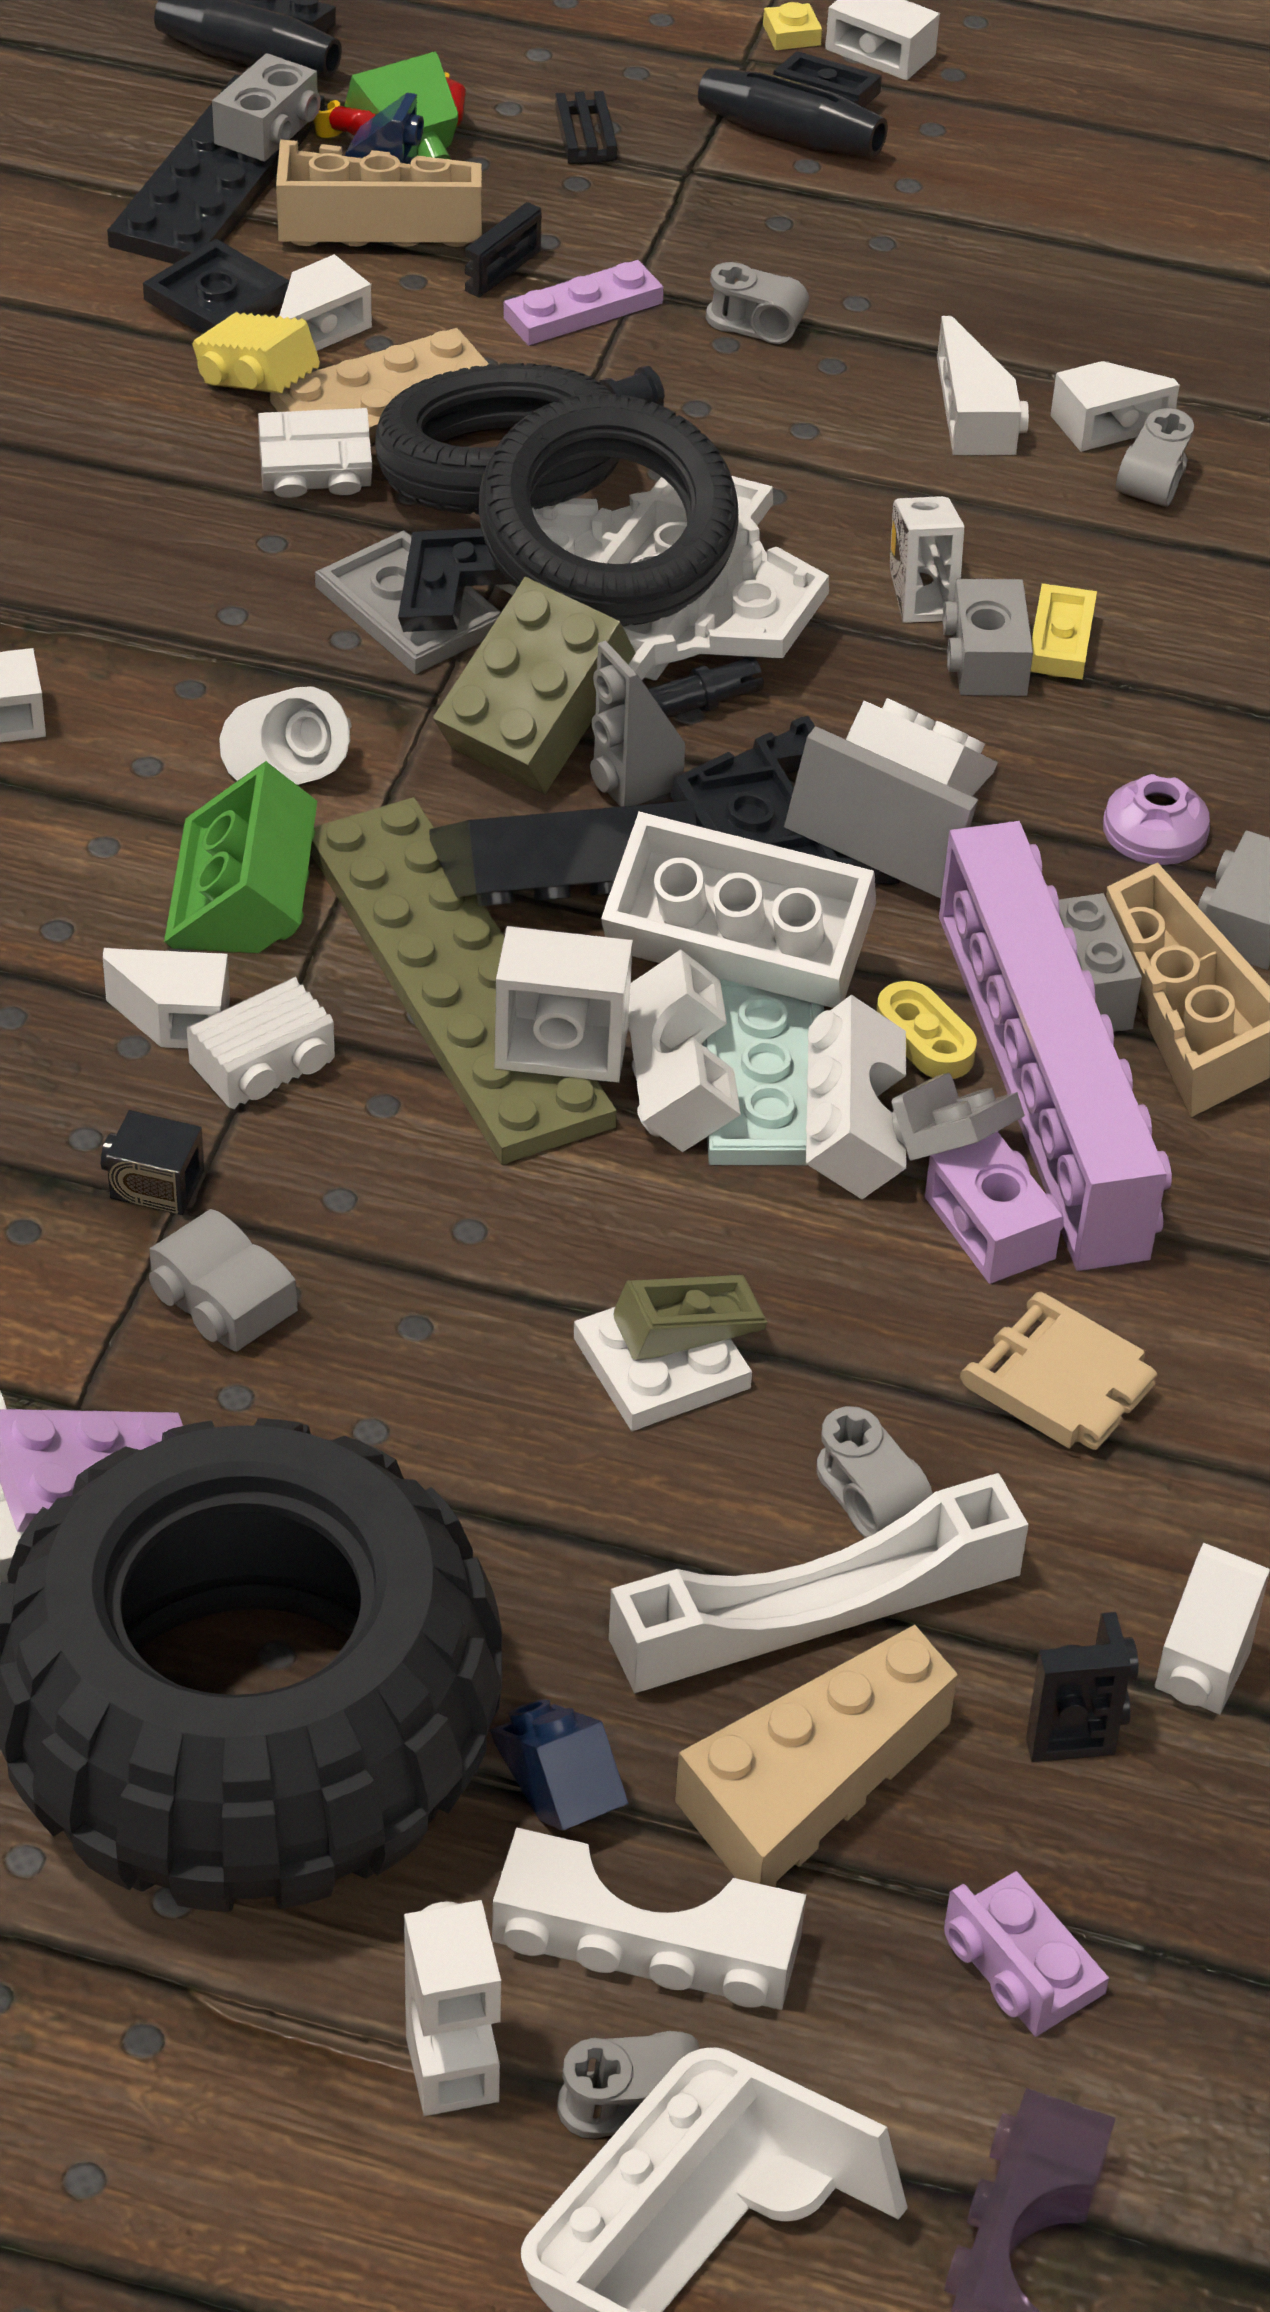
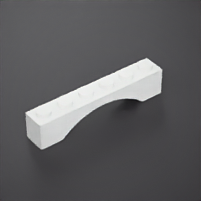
[609,1473,1028,1694]

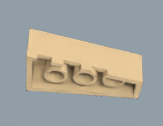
[276,139,482,247]
[1106,862,1270,1117]
[675,1625,958,1888]

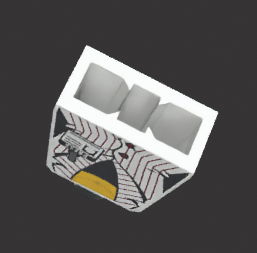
[890,496,964,623]

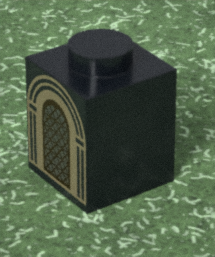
[100,1110,205,1215]

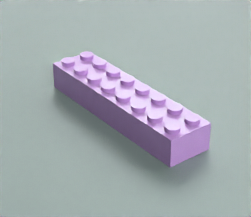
[939,821,1172,1271]

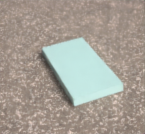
[702,978,824,1165]

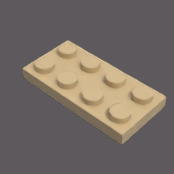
[270,328,489,444]

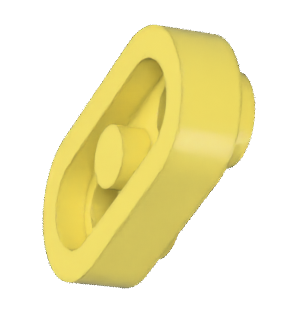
[877,981,977,1079]

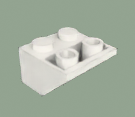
[846,698,998,796]

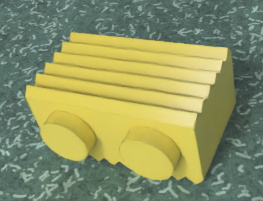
[192,312,320,393]

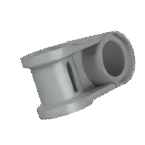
[705,262,809,344]
[1115,408,1194,508]
[816,1406,933,1538]
[557,2031,699,2139]

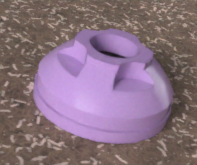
[1103,774,1210,865]

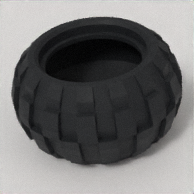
[0,1418,502,1912]

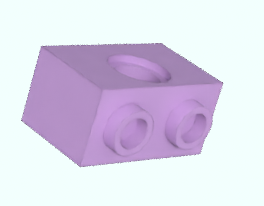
[925,1131,1064,1284]

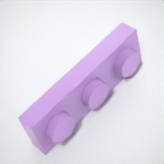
[504,260,663,346]

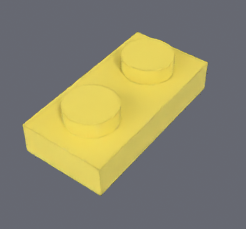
[1030,584,1097,680]

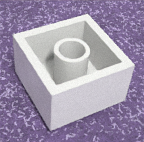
[494,926,633,1082]

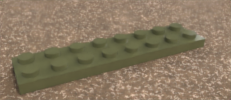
[310,797,617,1165]

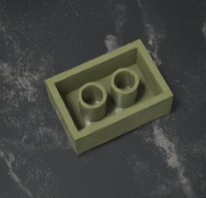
[433,577,636,794]

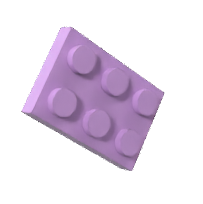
[0,1409,183,1532]

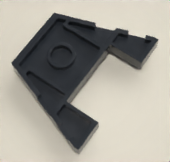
[671,716,900,884]

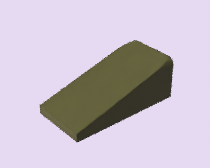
[613,1275,768,1360]

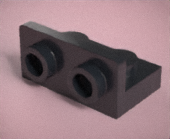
[1026,1612,1139,1762]

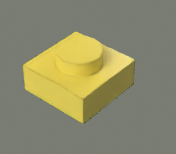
[763,2,822,50]

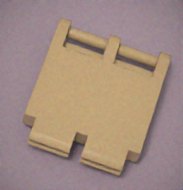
[960,1292,1158,1450]

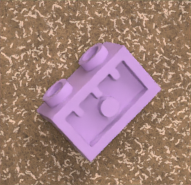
[944,1871,1109,2037]

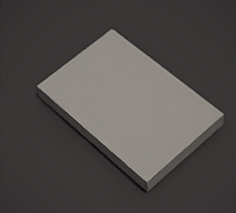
[315,530,501,675]
[784,726,978,898]

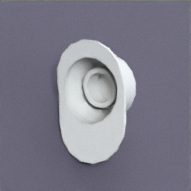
[219,686,352,785]

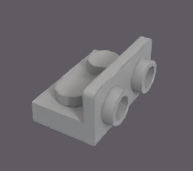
[892,1073,1025,1161]

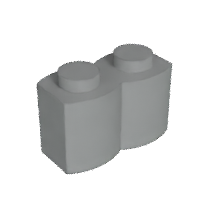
[149,1209,298,1351]

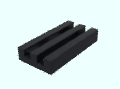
[555,91,617,164]
[465,202,542,298]

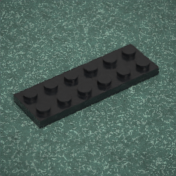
[107,74,325,264]

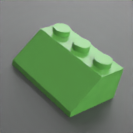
[164,761,317,953]

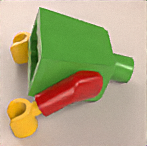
[313,51,466,160]

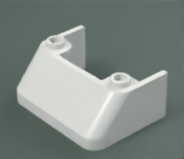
[521,2048,907,2312]

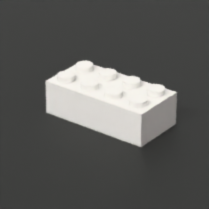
[601,812,876,1008]

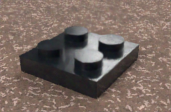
[143,239,290,334]

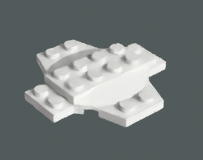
[496,476,829,681]

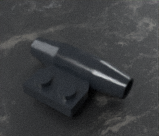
[154,0,342,78]
[698,51,888,157]

